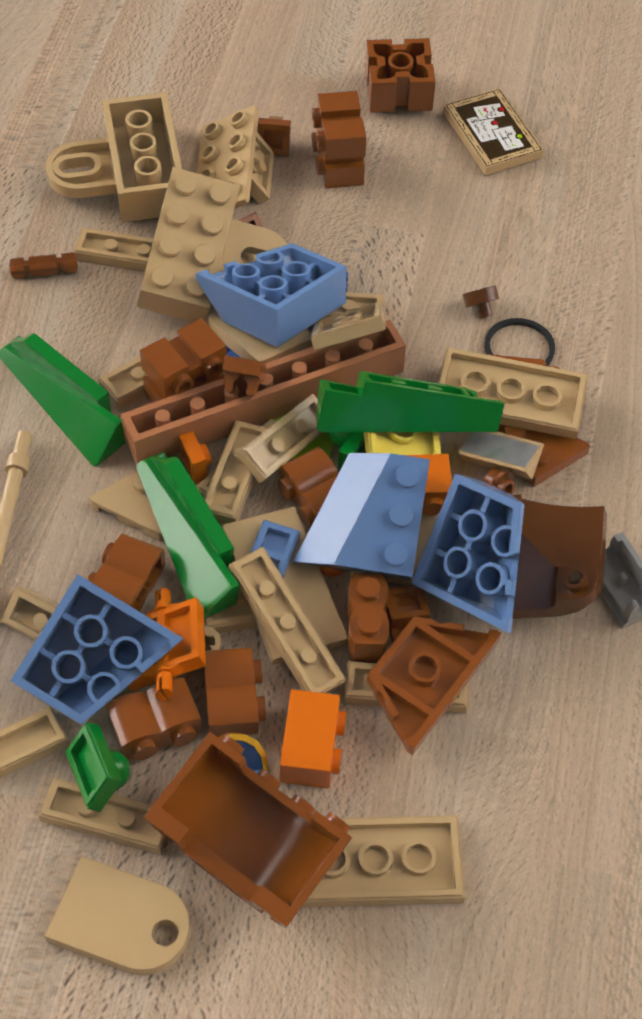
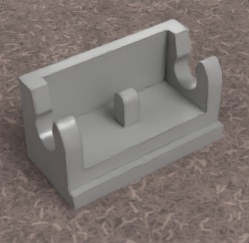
[600,532,642,629]

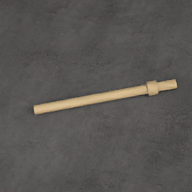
[0,430,32,569]

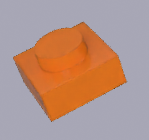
[179,431,212,485]

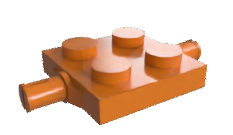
[127,588,206,701]

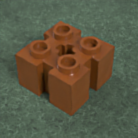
[365,38,436,112]
[311,91,367,188]
[140,318,227,403]

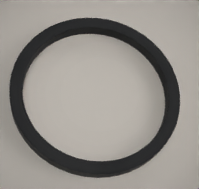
[484,318,555,366]

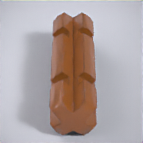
[9,252,78,279]

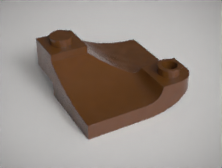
[512,494,607,619]

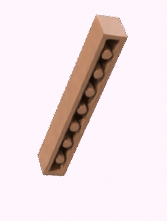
[121,320,406,465]

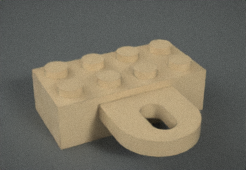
[45,92,182,222]
[137,167,287,322]

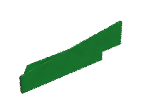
[0,333,125,466]
[317,371,505,432]
[136,452,239,619]

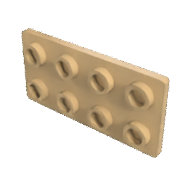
[196,105,274,209]

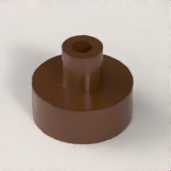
[463,285,499,319]

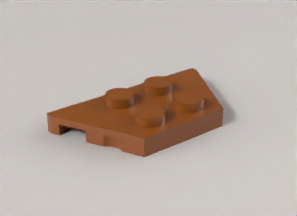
[367,616,502,755]

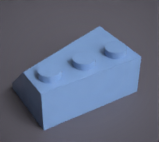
[195,243,347,347]
[10,574,183,725]

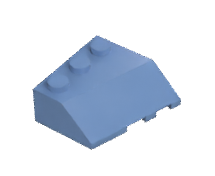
[293,453,430,580]
[411,474,525,633]

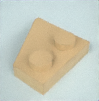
[89,471,164,541]

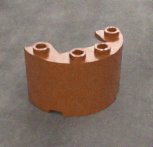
[144,732,352,928]

